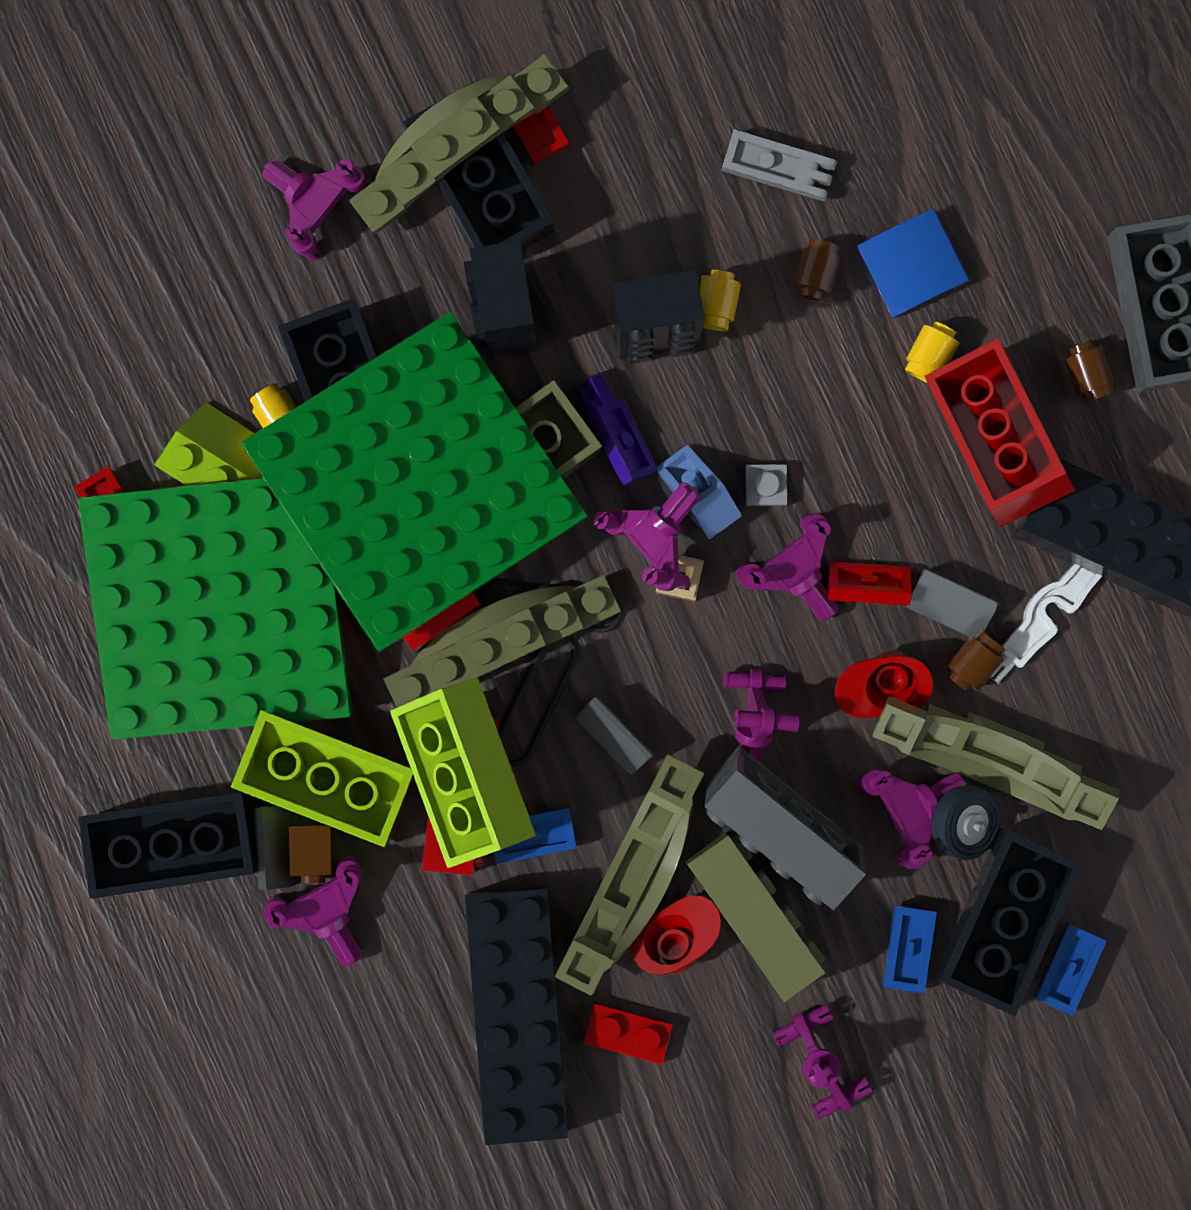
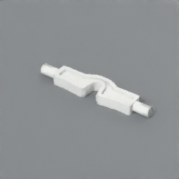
[990,564,1102,684]

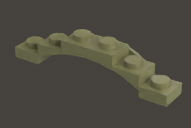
[349,54,569,235]
[384,575,621,708]
[872,696,1120,830]
[555,754,704,996]

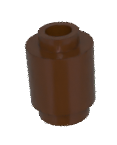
[793,239,842,302]
[1064,340,1116,403]
[947,630,1006,692]

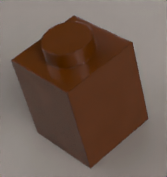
[289,824,336,883]

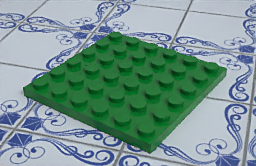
[241,311,588,653]
[78,478,353,740]

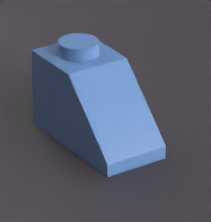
[657,445,742,539]

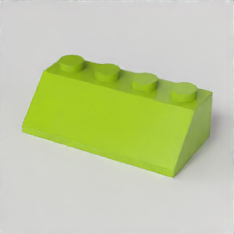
[154,402,262,485]
[390,677,536,868]
[231,710,414,847]

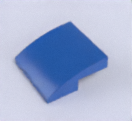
[857,209,970,318]

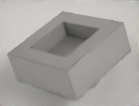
[745,465,787,507]

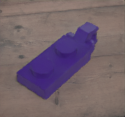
[576,375,657,486]

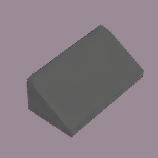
[905,569,999,637]
[576,697,653,774]
[254,806,295,890]

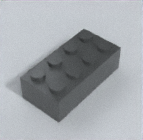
[1107,214,1191,394]
[704,746,866,911]

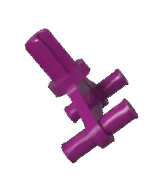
[262,159,369,261]
[593,482,700,591]
[736,513,838,621]
[723,669,799,763]
[857,770,967,869]
[264,855,362,966]
[772,1003,874,1120]

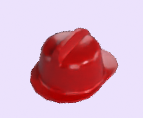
[834,651,933,718]
[630,896,722,975]

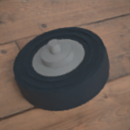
[932,785,1001,860]

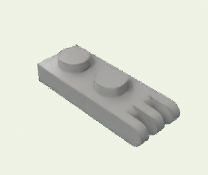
[721,129,837,201]

